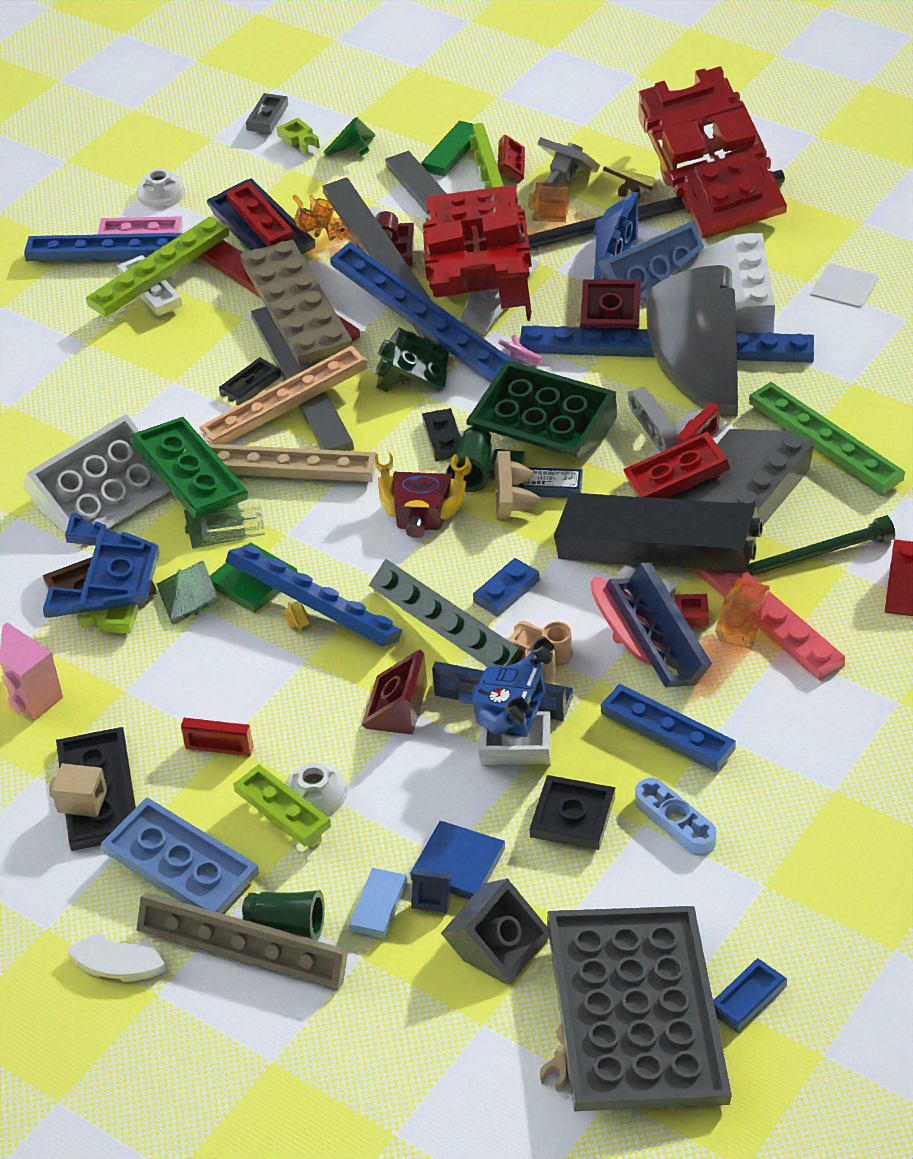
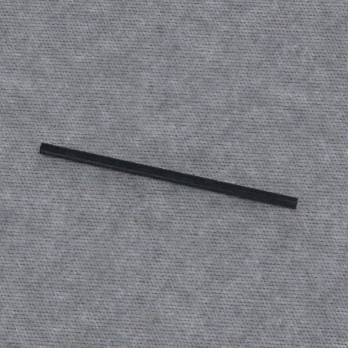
[521,169,785,249]

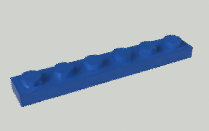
[24,233,182,262]
[225,545,403,647]

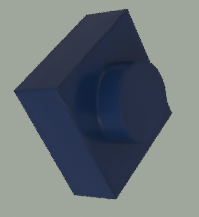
[411,869,452,913]

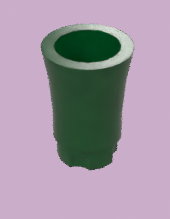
[447,427,492,492]
[242,890,325,941]

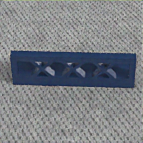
[605,563,712,688]
[432,661,573,722]

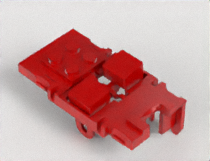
[638,66,787,239]
[423,184,532,321]

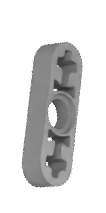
[628,387,678,452]

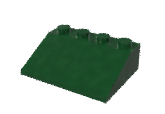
[466,360,617,458]

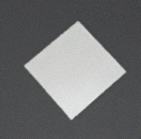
[810,263,880,307]

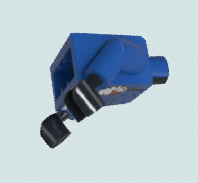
[459,636,554,737]

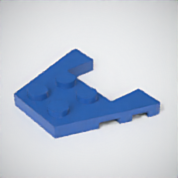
[43,513,160,618]

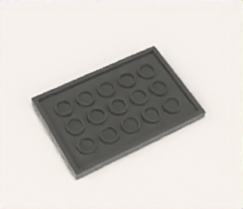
[547,906,732,1112]

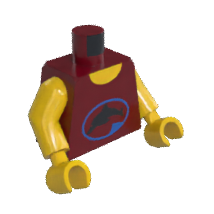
[375,452,472,538]

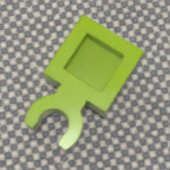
[276,118,320,154]
[77,604,139,634]

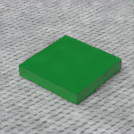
[210,542,298,613]

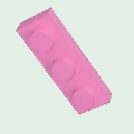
[97,216,183,234]

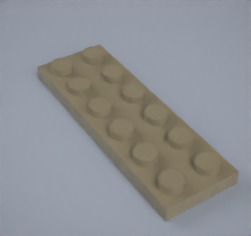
[240,239,353,365]

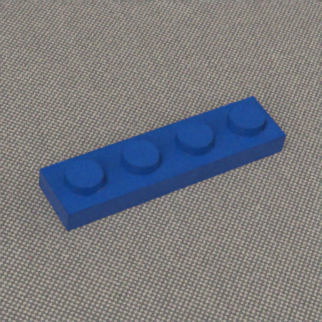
[600,683,736,771]

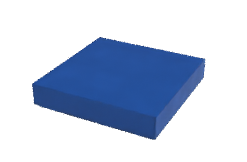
[410,820,505,900]

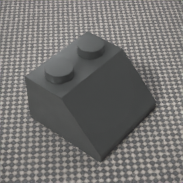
[441,878,549,985]

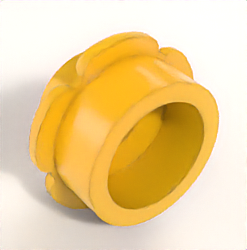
[283,601,311,632]

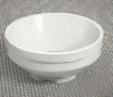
[136,168,185,208]
[285,763,347,816]

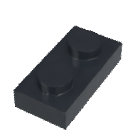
[422,408,461,461]

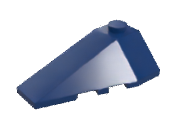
[594,192,638,279]

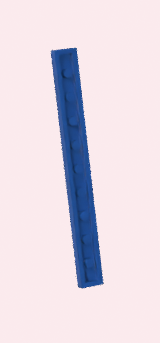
[519,325,814,363]

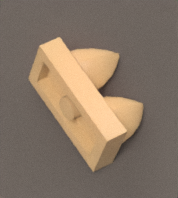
[494,451,542,521]

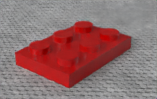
[623,431,730,499]

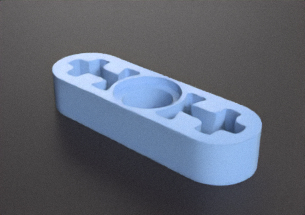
[635,778,717,855]

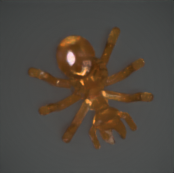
[292,194,350,241]

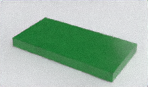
[130,416,248,519]

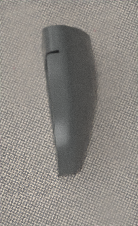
[646,265,738,416]

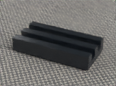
[218,357,281,405]

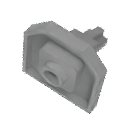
[537,137,600,199]

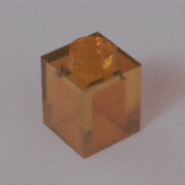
[528,182,569,222]

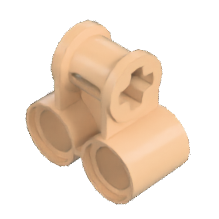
[507,620,573,684]

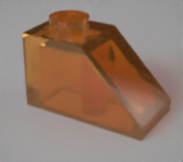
[715,578,770,650]

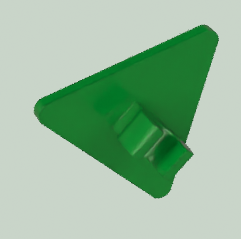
[323,117,376,157]

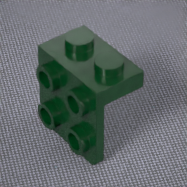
[375,327,449,392]

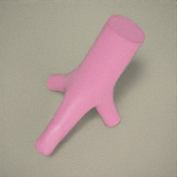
[498,335,542,367]

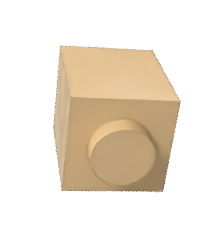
[49,763,107,817]

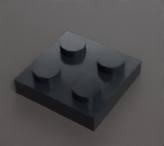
[529,775,616,850]

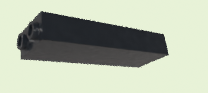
[554,492,763,573]

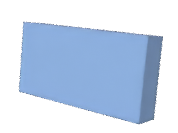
[349,868,407,939]

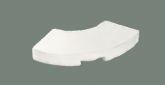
[66,931,167,982]

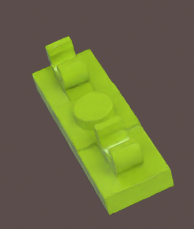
[233,764,331,850]

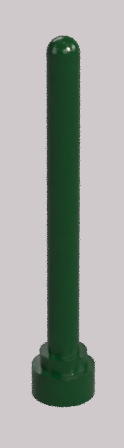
[747,515,896,575]

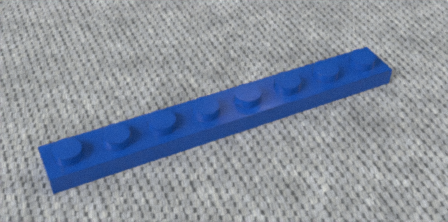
[330,242,515,382]

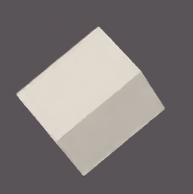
[479,711,551,765]

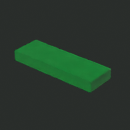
[421,120,473,176]

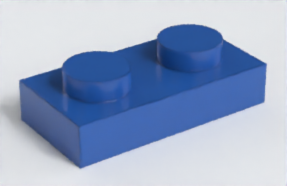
[473,558,540,617]

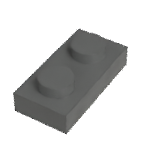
[245,93,289,134]

